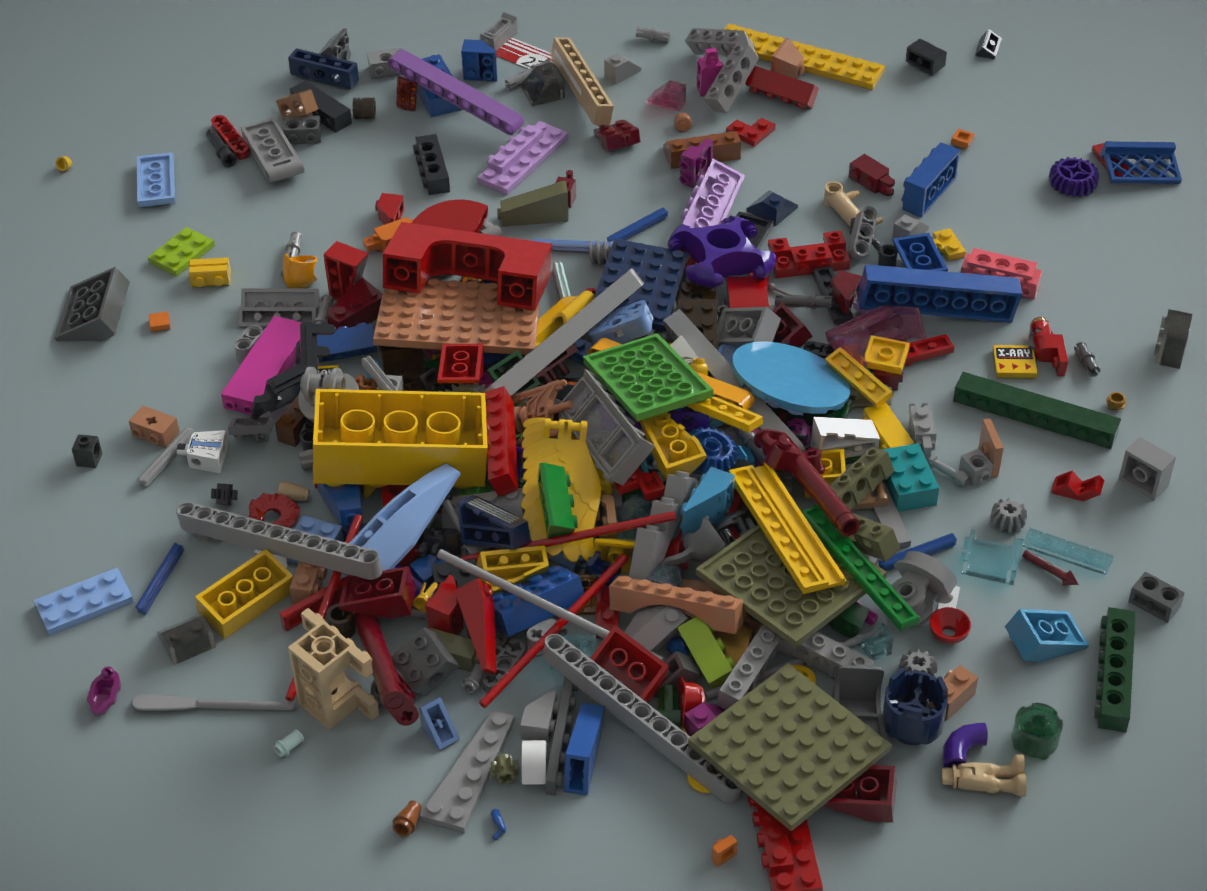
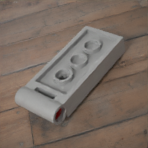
[241,117,305,183]

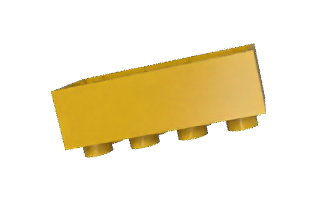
[313,389,488,489]

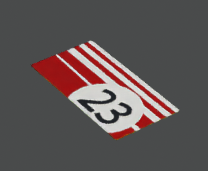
[496,38,556,75]

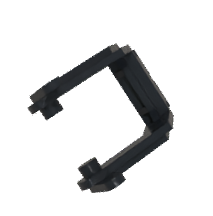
[251,322,336,419]

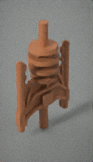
[510,379,573,447]

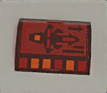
[396,75,418,111]

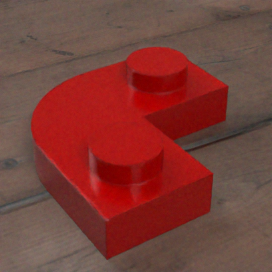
[613,468,665,501]

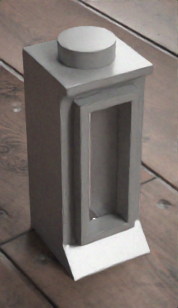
[480,12,518,51]

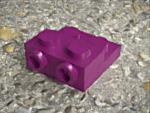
[679,138,713,188]

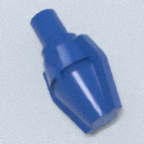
[667,636,690,656]

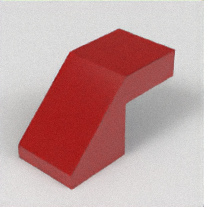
[1051,470,1105,501]

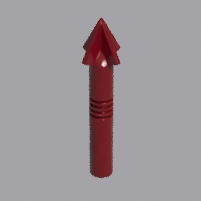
[1022,550,1079,585]

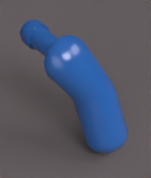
[491,809,506,840]

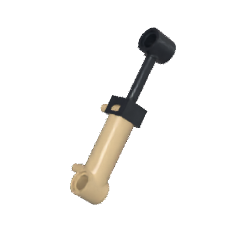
[824,181,898,267]

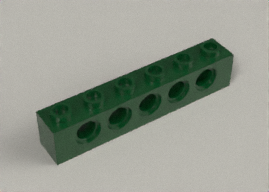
[1094,607,1136,733]

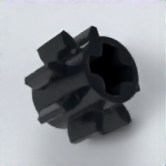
[211,483,238,506]

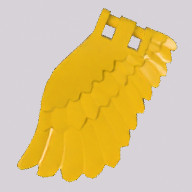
[520,418,601,564]

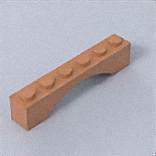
[609,576,744,634]

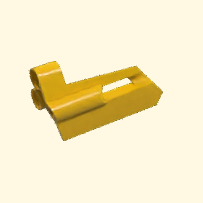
[535,291,595,348]

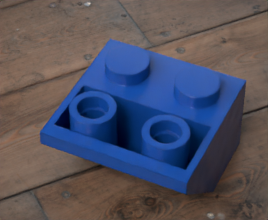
[461,39,498,81]

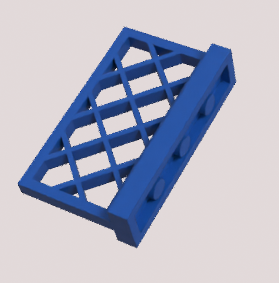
[1100,141,1182,184]

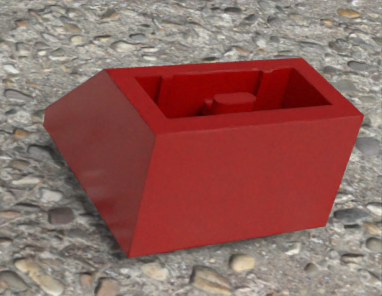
[425,575,463,635]

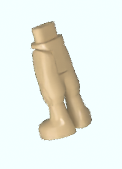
[942,754,1027,797]

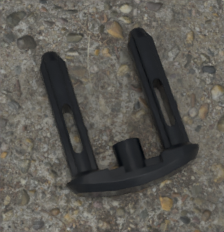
[714,507,758,547]

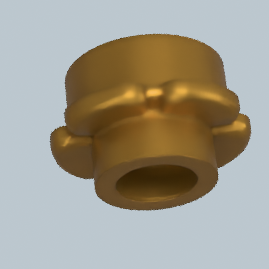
[1106,392,1127,410]

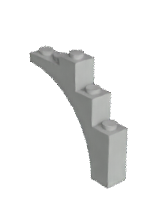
[629,471,700,583]

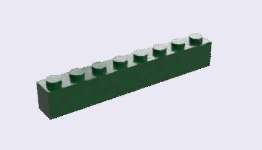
[953,372,1121,449]

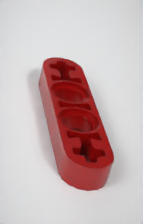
[211,115,250,160]

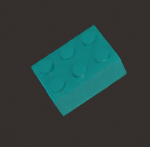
[882,443,939,512]

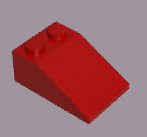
[438,344,484,383]

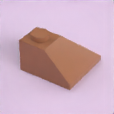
[771,38,805,79]

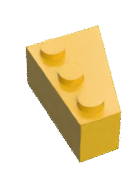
[476,546,549,594]

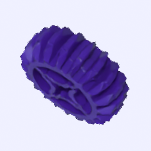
[1049,157,1100,198]

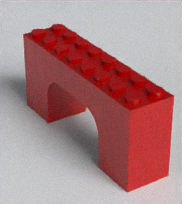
[383,222,552,311]

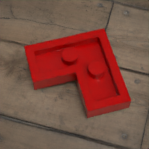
[726,118,776,147]

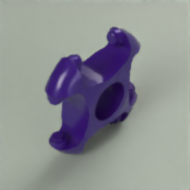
[668,215,776,289]

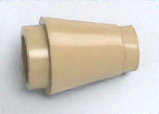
[278,481,310,501]

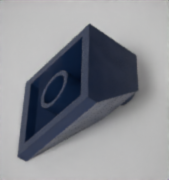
[746,190,798,226]

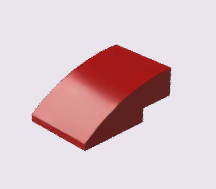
[726,276,769,308]

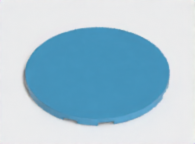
[731,342,851,414]

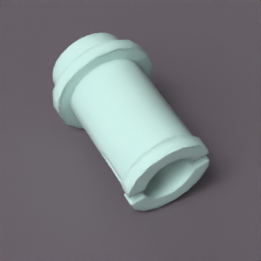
[273,729,304,757]

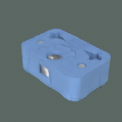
[588,300,653,344]

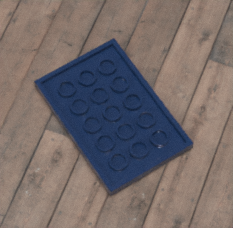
[594,238,689,332]

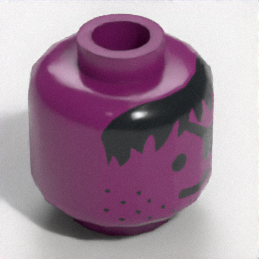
[785,418,811,447]

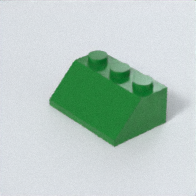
[537,463,578,538]

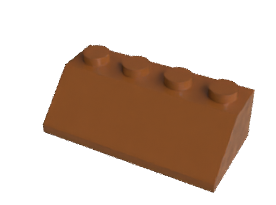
[663,131,741,169]

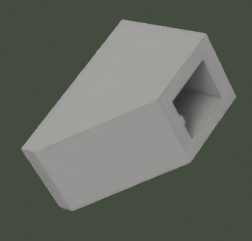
[520,691,560,743]

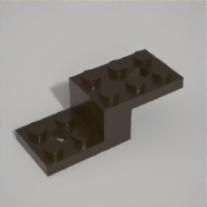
[677,282,718,350]
[372,320,429,391]

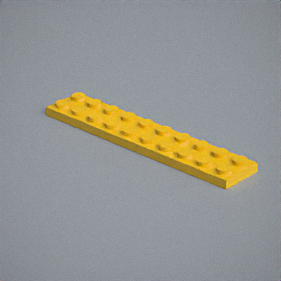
[724,24,885,90]

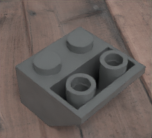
[318,28,351,60]

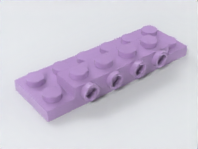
[477,121,568,195]
[680,159,745,228]

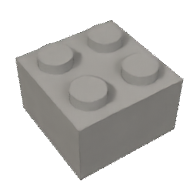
[1119,437,1176,500]

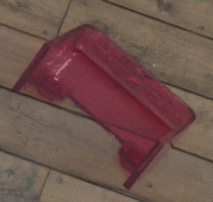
[825,305,927,368]

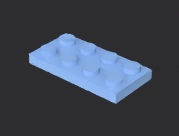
[137,152,175,207]
[34,567,134,636]

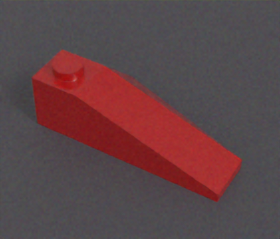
[454,578,497,675]

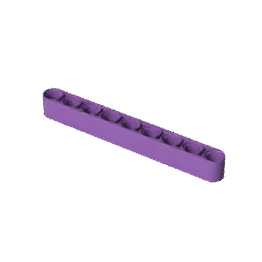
[388,49,524,135]

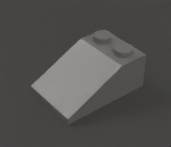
[717,307,781,348]

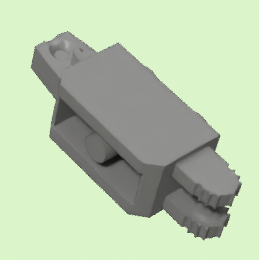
[909,403,937,457]

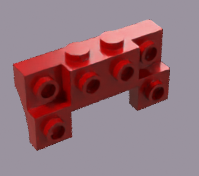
[768,231,850,279]

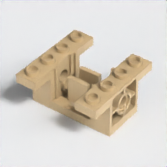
[288,608,379,730]

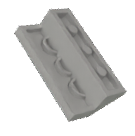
[238,288,319,327]

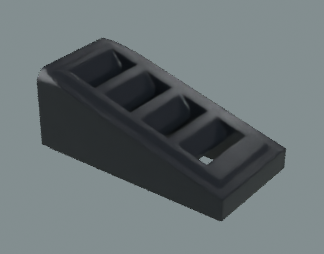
[414,367,449,392]

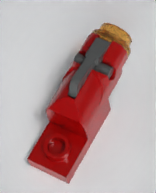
[1028,317,1068,376]

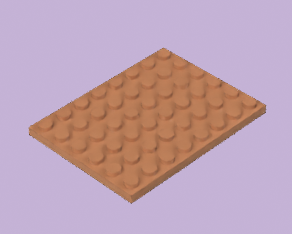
[373,279,540,355]

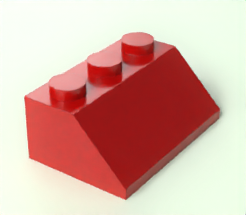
[590,626,670,704]

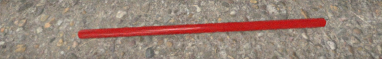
[460,511,676,562]
[285,514,363,702]
[479,554,628,708]

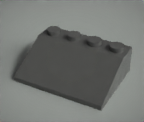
[54,267,130,341]

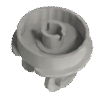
[298,367,359,423]
[892,551,957,626]

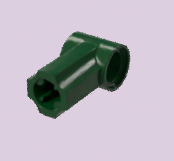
[657,685,681,728]

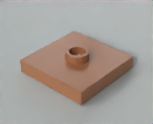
[978,418,1004,478]

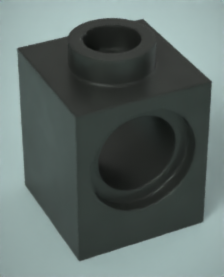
[72,434,102,468]

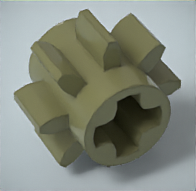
[490,754,520,784]

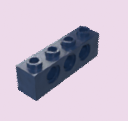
[288,48,359,89]

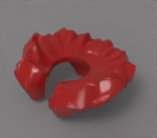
[248,493,300,528]

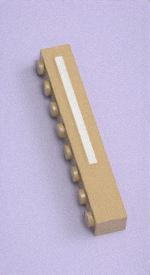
[550,37,614,126]

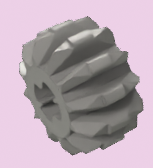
[990,497,1028,534]
[898,649,938,677]

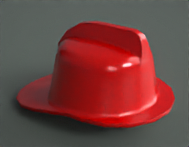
[678,677,706,729]

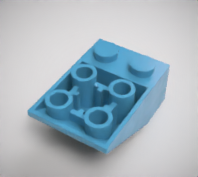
[680,467,735,540]

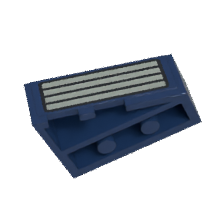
[457,495,530,550]

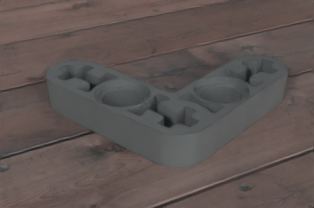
[467,628,526,693]

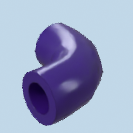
[942,723,988,768]

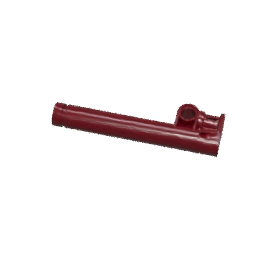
[753,429,860,536]
[353,612,419,726]

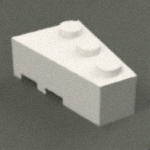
[811,417,880,458]

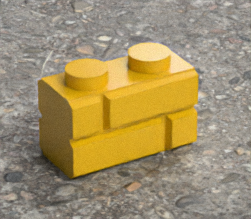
[189,257,231,287]

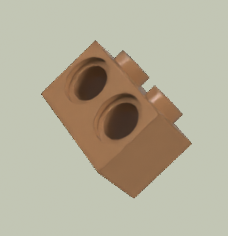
[276,89,318,120]

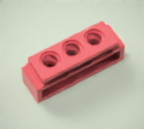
[960,248,1042,299]

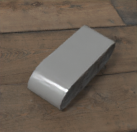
[847,205,878,262]

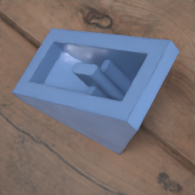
[419,697,460,750]

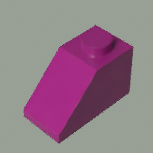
[684,703,725,737]

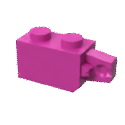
[696,48,723,96]

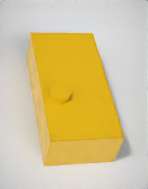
[195,549,294,639]

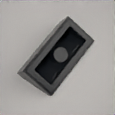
[975,29,1002,59]

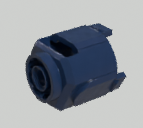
[882,667,948,745]

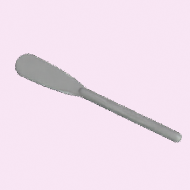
[132,694,296,711]

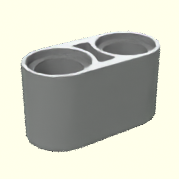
[234,325,263,364]

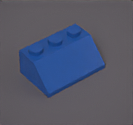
[893,233,948,272]

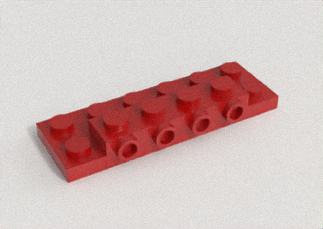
[748,795,823,891]

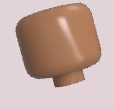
[674,112,692,132]

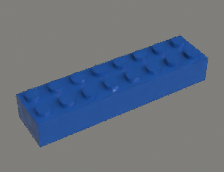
[857,264,1022,323]

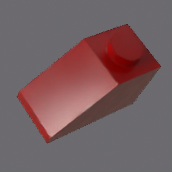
[375,193,405,225]

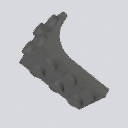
[831,665,888,741]

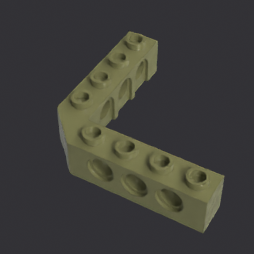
[816,446,900,562]

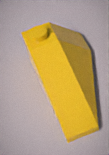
[639,412,707,482]

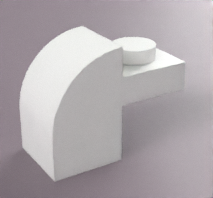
[522,740,547,785]

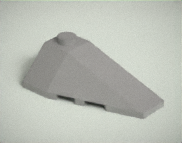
[625,605,688,653]

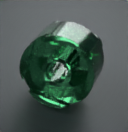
[1012,703,1063,760]

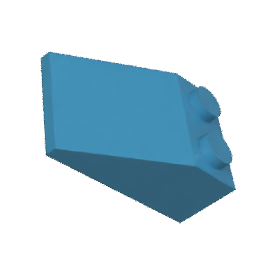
[1005,609,1089,662]

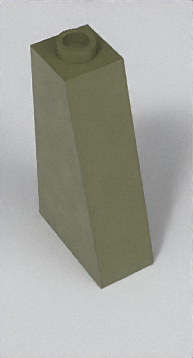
[497,181,569,227]

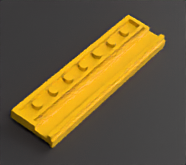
[729,462,847,594]

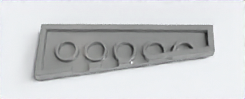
[420,710,515,833]

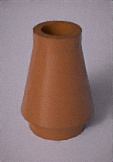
[393,800,421,836]

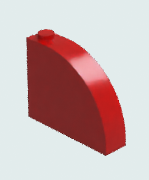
[412,199,488,233]

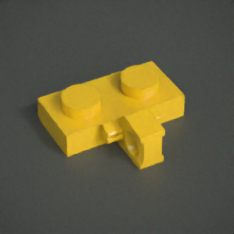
[932,228,966,261]

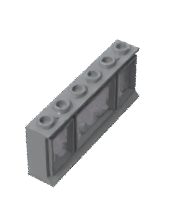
[558,369,655,486]

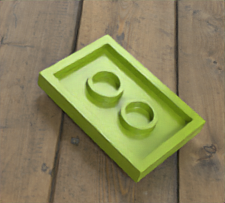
[148,227,215,277]

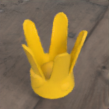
[413,582,438,612]

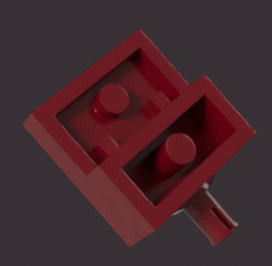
[593,120,641,151]

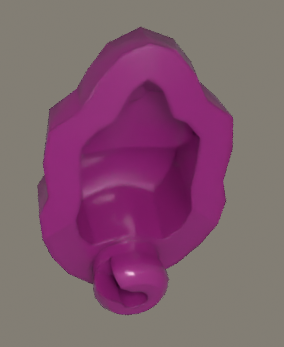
[87,666,121,716]

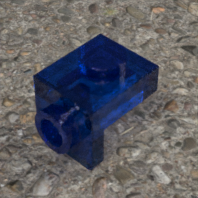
[586,550,621,586]

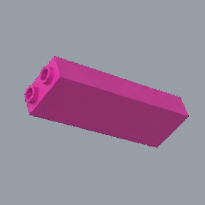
[221,316,302,417]

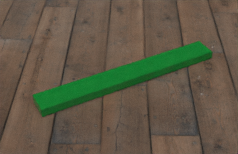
[801,505,920,632]

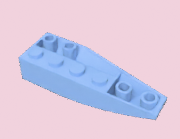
[349,463,461,571]

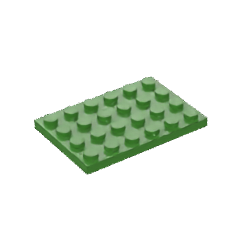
[583,333,714,422]

